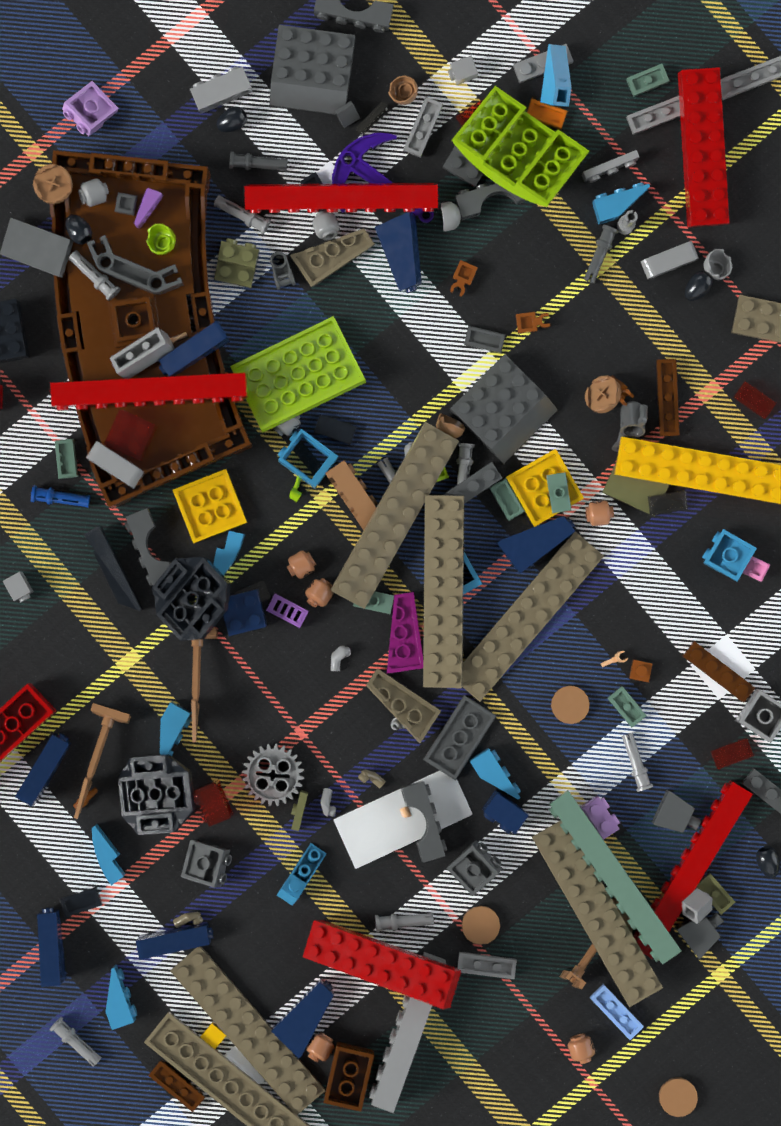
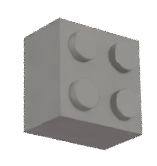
[735,689,781,743]

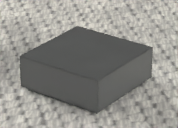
[335,101,360,128]
[115,192,138,216]

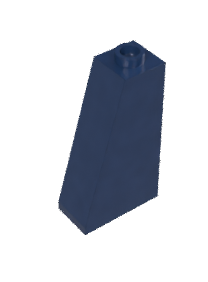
[375,212,422,294]
[158,321,230,377]
[496,516,575,574]
[15,733,72,807]
[37,907,66,987]
[136,923,214,960]
[271,979,334,1058]

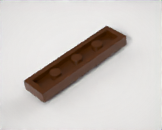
[656,359,679,437]
[682,641,755,703]

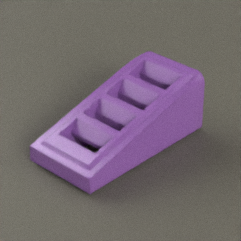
[134,188,163,229]
[266,594,309,628]

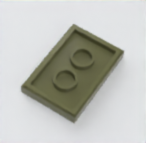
[602,461,669,516]

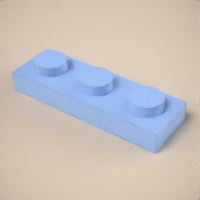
[590,984,644,1040]

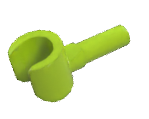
[289,476,302,502]

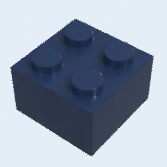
[224,589,267,636]
[482,790,529,835]

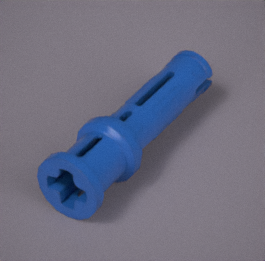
[31,485,91,508]

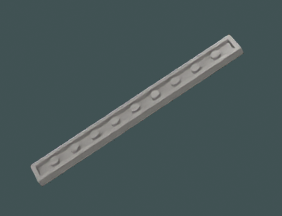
[626,56,781,135]

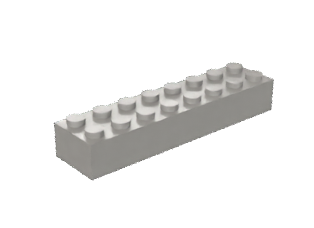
[369,952,446,1113]

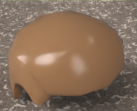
[388,75,418,105]
[436,413,465,439]

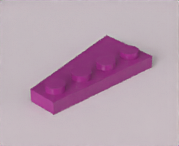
[387,592,423,673]

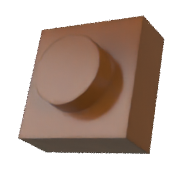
[629,660,652,682]

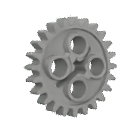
[242,743,304,806]

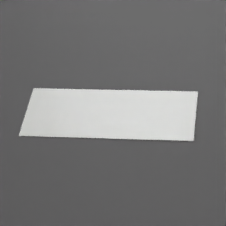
[334,771,472,869]

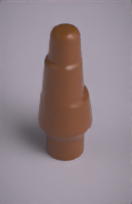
[73,788,98,809]

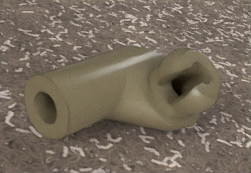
[358,769,386,789]
[173,912,203,928]

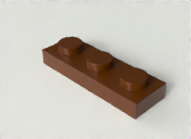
[148,1059,205,1112]

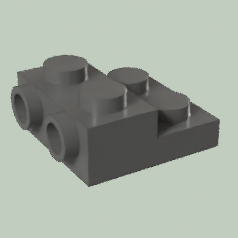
[443,146,483,188]
[181,840,232,888]
[446,840,502,896]

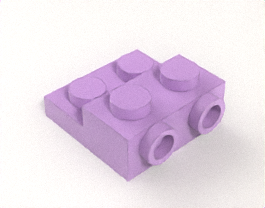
[63,81,118,136]
[580,795,620,839]

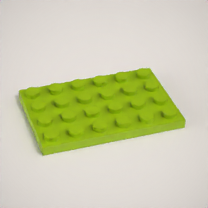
[230,316,366,433]

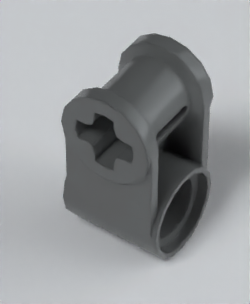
[270,251,296,290]

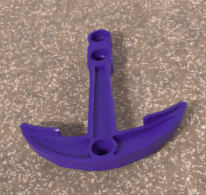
[332,133,434,223]

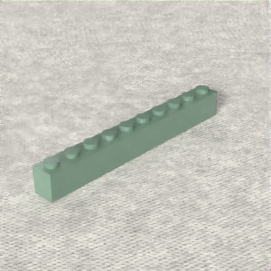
[549,790,681,965]

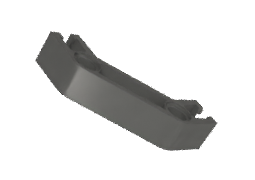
[87,235,184,295]

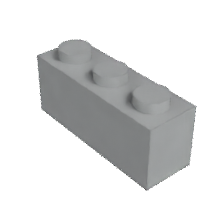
[190,66,253,114]
[110,327,175,379]

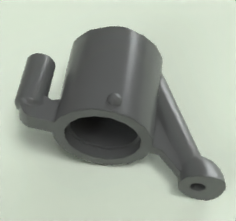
[612,401,648,452]

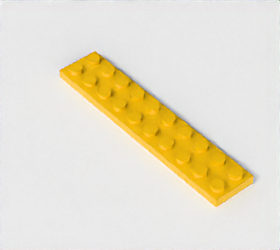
[614,437,781,504]

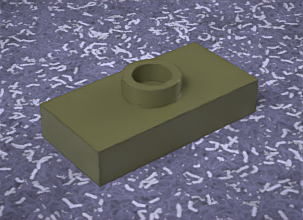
[291,790,308,831]
[697,873,735,915]

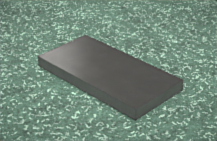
[0,218,74,278]
[423,695,496,781]

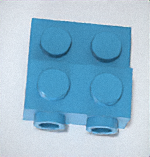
[702,529,757,582]

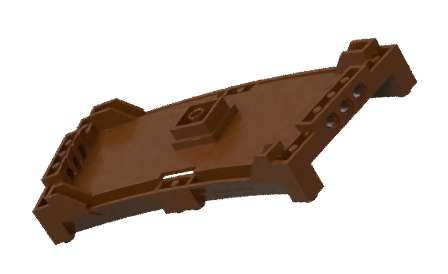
[49,150,253,509]

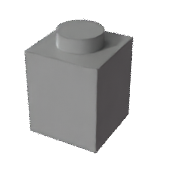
[447,55,478,86]
[3,572,33,603]
[682,888,712,924]

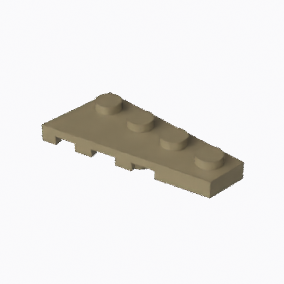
[290,228,375,288]
[366,668,441,743]

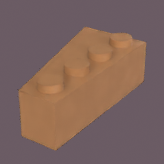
[325,461,378,530]

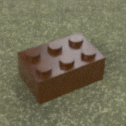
[323,1042,374,1112]

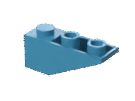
[540,44,572,107]
[592,182,650,225]
[160,702,192,756]
[469,748,521,799]
[277,843,327,906]
[106,965,137,1030]

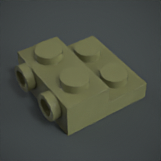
[214,239,260,289]

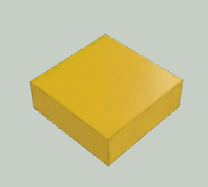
[200,1022,226,1049]

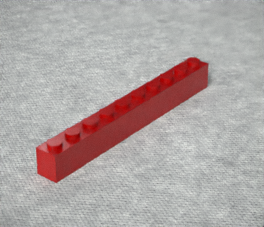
[244,183,438,213]
[50,373,248,411]
[633,781,753,959]

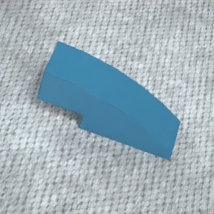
[213,531,245,575]
[92,824,126,886]

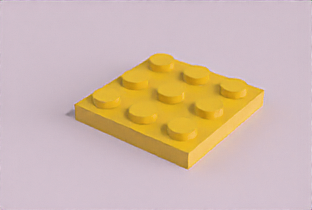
[506,449,584,527]
[173,469,247,543]

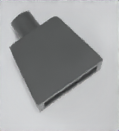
[651,790,701,833]
[675,912,724,959]

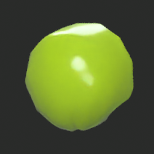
[146,224,176,255]

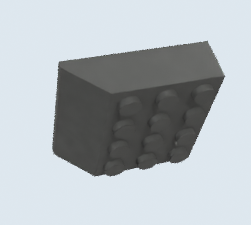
[269,25,355,115]
[450,354,557,464]

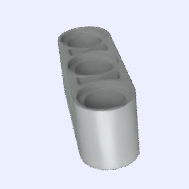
[641,241,699,280]
[86,442,144,488]

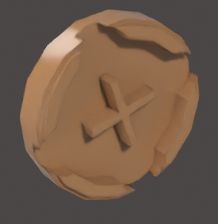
[33,164,73,204]
[585,375,622,413]
[551,686,590,724]
[462,905,500,945]
[659,1077,698,1117]

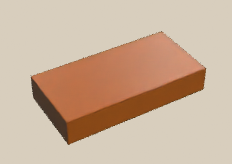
[527,99,568,130]

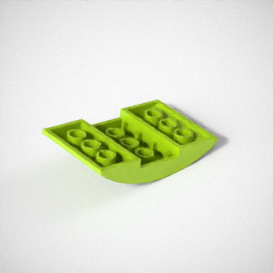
[452,86,589,207]

